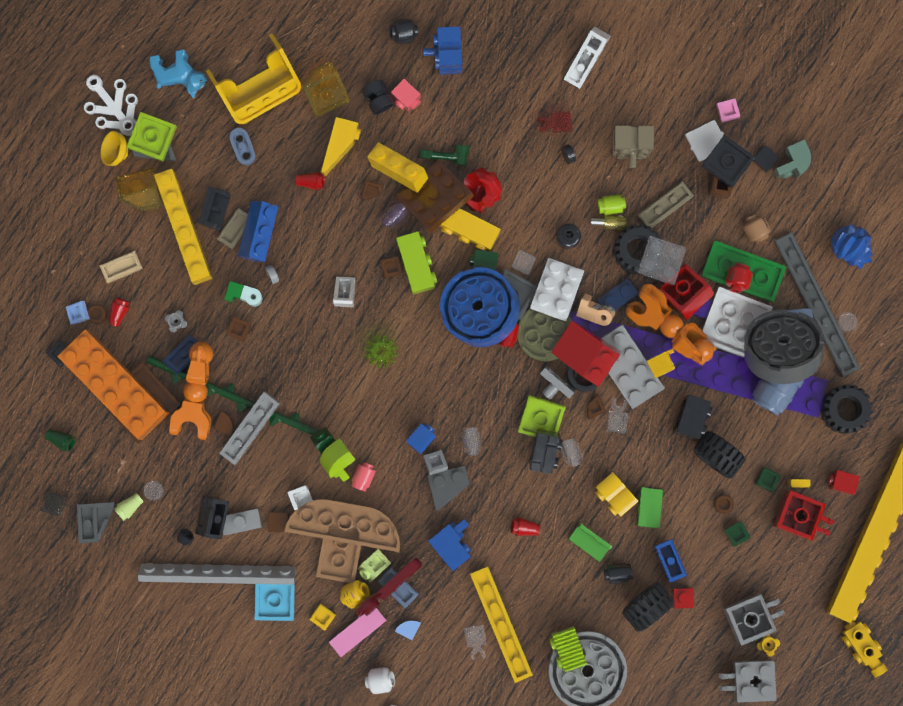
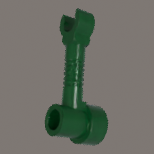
[419,145,470,166]

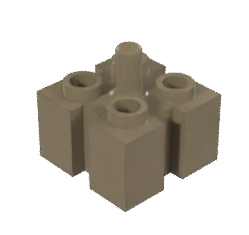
[612,126,654,168]

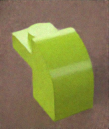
[320,438,356,482]

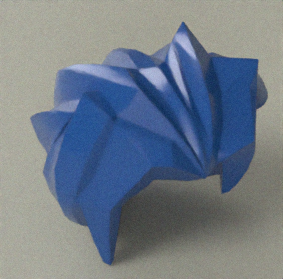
[831,224,873,269]

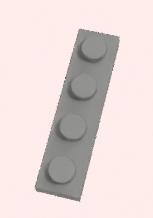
[219,391,280,465]

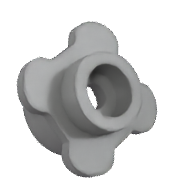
[165,310,187,332]

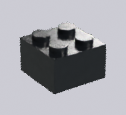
[673,395,713,441]

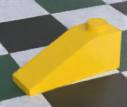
[321,117,361,176]

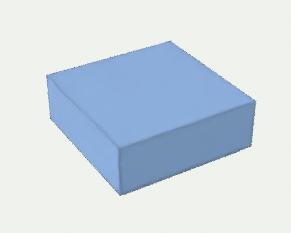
[66,301,89,325]

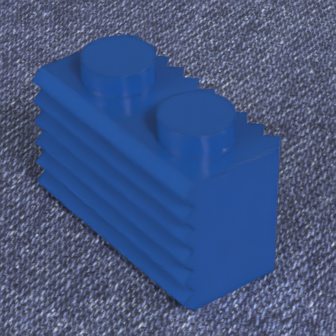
[407,423,435,455]
[653,539,687,582]

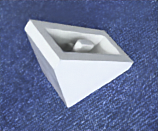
[333,277,355,307]

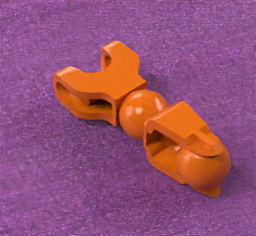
[626,284,716,365]
[169,342,213,440]

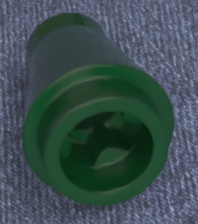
[45,429,76,452]

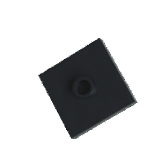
[701,135,755,188]

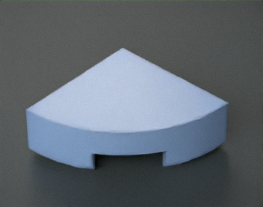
[395,621,421,640]

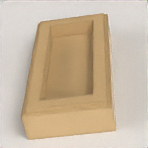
[100,251,143,284]

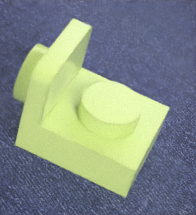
[357,549,391,583]

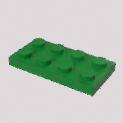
[701,240,786,303]

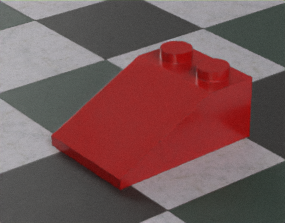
[551,320,621,387]

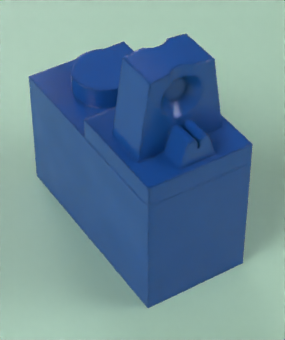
[428,519,471,571]

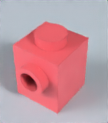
[391,79,421,111]

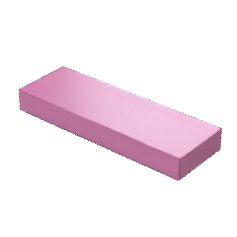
[329,608,387,657]

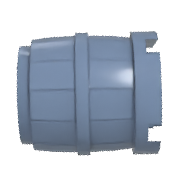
[751,379,804,416]

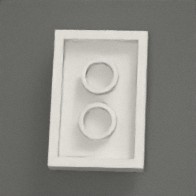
[530,258,584,321]

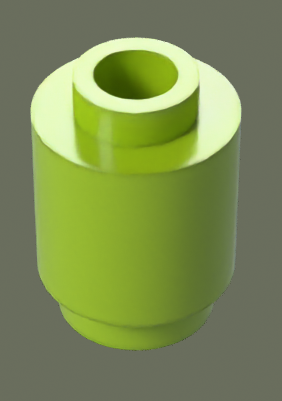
[598,194,626,215]

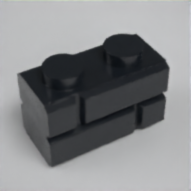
[529,429,563,474]
[195,495,230,539]

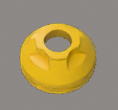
[100,131,128,166]

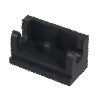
[198,186,231,231]

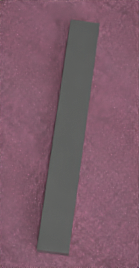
[774,232,860,377]

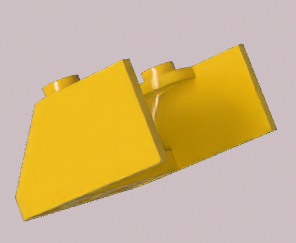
[206,34,301,124]

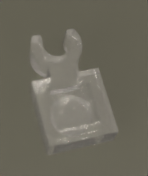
[606,398,628,434]
[464,625,486,661]

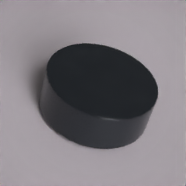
[561,144,576,165]

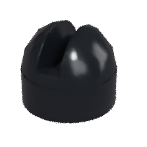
[177,529,194,546]

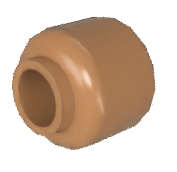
[743,214,771,243]

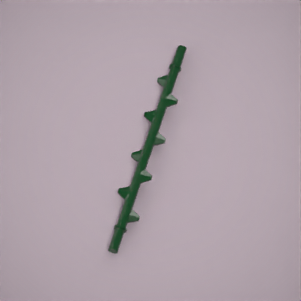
[147,356,317,436]

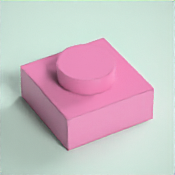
[716,99,740,123]

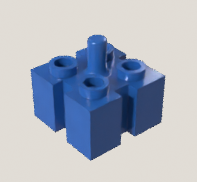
[423,27,462,75]

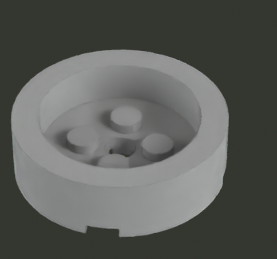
[547,630,627,706]

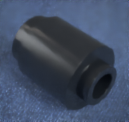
[604,563,633,584]

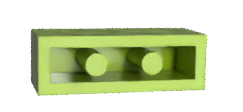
[396,232,437,295]

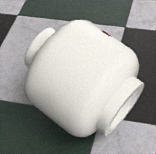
[365,667,395,694]

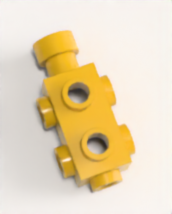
[842,621,888,678]

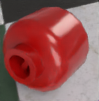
[725,263,753,293]

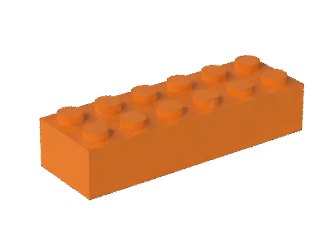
[57,329,169,440]

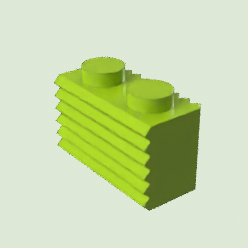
[549,626,587,672]

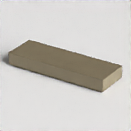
[637,181,694,228]

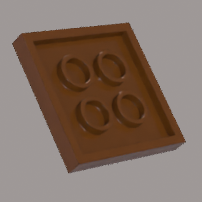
[395,159,474,234]
[100,362,182,444]

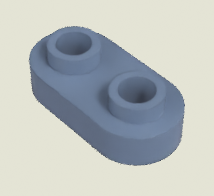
[229,128,256,166]

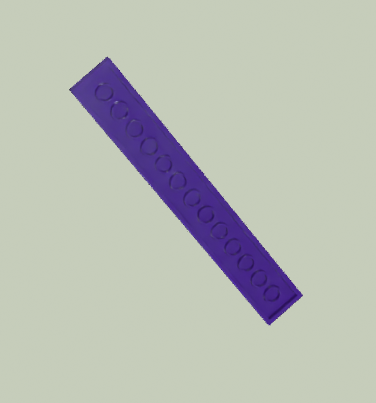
[569,311,828,418]

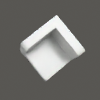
[288,485,313,511]

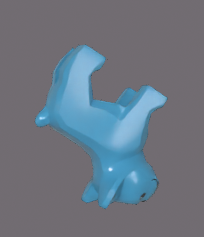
[150,50,207,98]

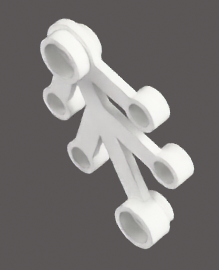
[84,75,138,136]

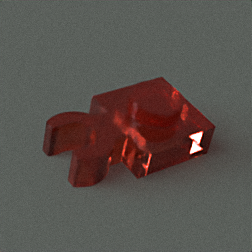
[538,111,572,133]

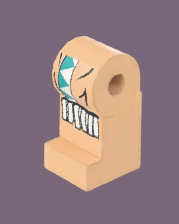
[576,294,615,326]

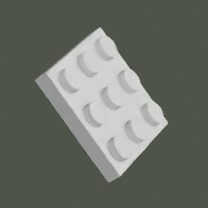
[702,287,773,358]

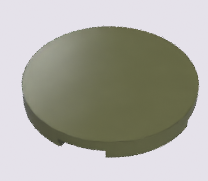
[517,309,572,362]

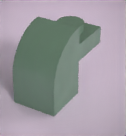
[773,140,811,179]

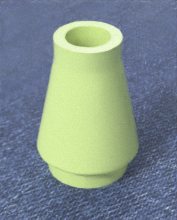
[114,493,143,521]

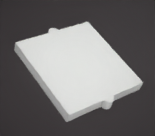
[685,120,724,162]

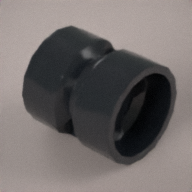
[361,80,395,115]

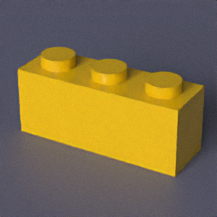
[367,142,428,193]
[439,209,501,252]

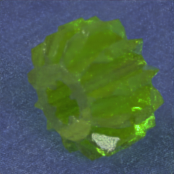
[366,336,398,368]

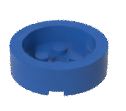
[440,267,520,347]

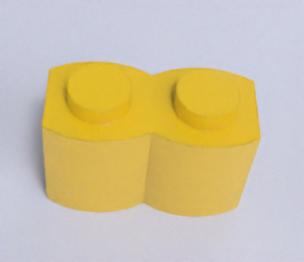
[595,472,638,517]

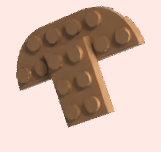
[284,499,400,583]

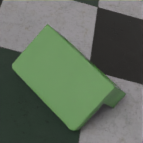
[636,487,663,528]
[568,523,612,562]

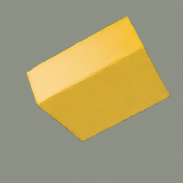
[787,479,810,488]
[309,603,336,631]

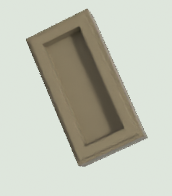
[217,208,248,250]

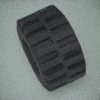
[613,224,663,275]
[820,384,873,434]
[693,431,746,479]
[622,583,675,632]

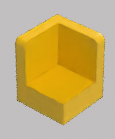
[647,349,675,378]

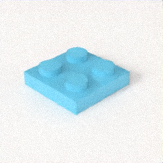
[255,583,295,621]

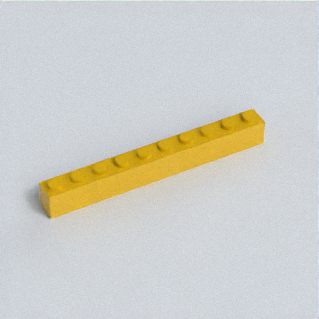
[826,440,903,623]

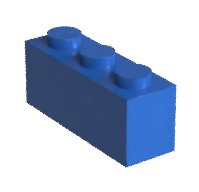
[238,201,278,262]

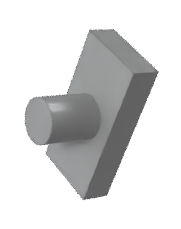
[540,366,576,400]
[223,509,262,536]

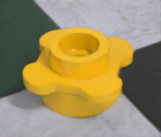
[757,634,780,656]

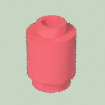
[351,462,376,492]

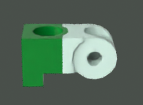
[224,281,263,307]

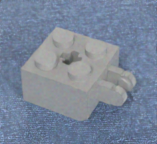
[723,593,785,646]
[719,659,777,702]

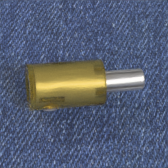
[591,215,628,231]

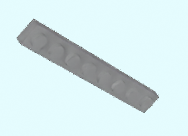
[138,563,296,585]

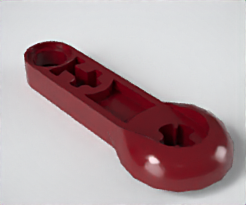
[356,557,423,618]

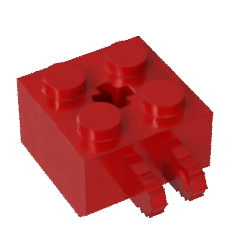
[657,263,714,321]
[773,490,834,541]

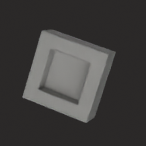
[423,450,448,475]

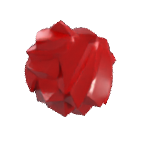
[464,168,503,213]

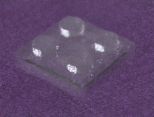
[637,236,686,285]

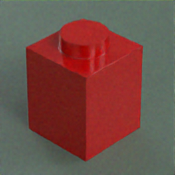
[828,470,860,495]
[671,587,694,609]

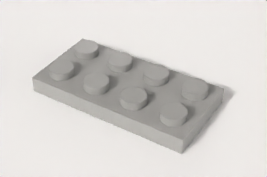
[601,324,665,409]

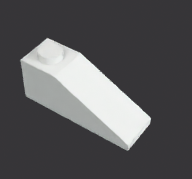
[564,27,611,89]

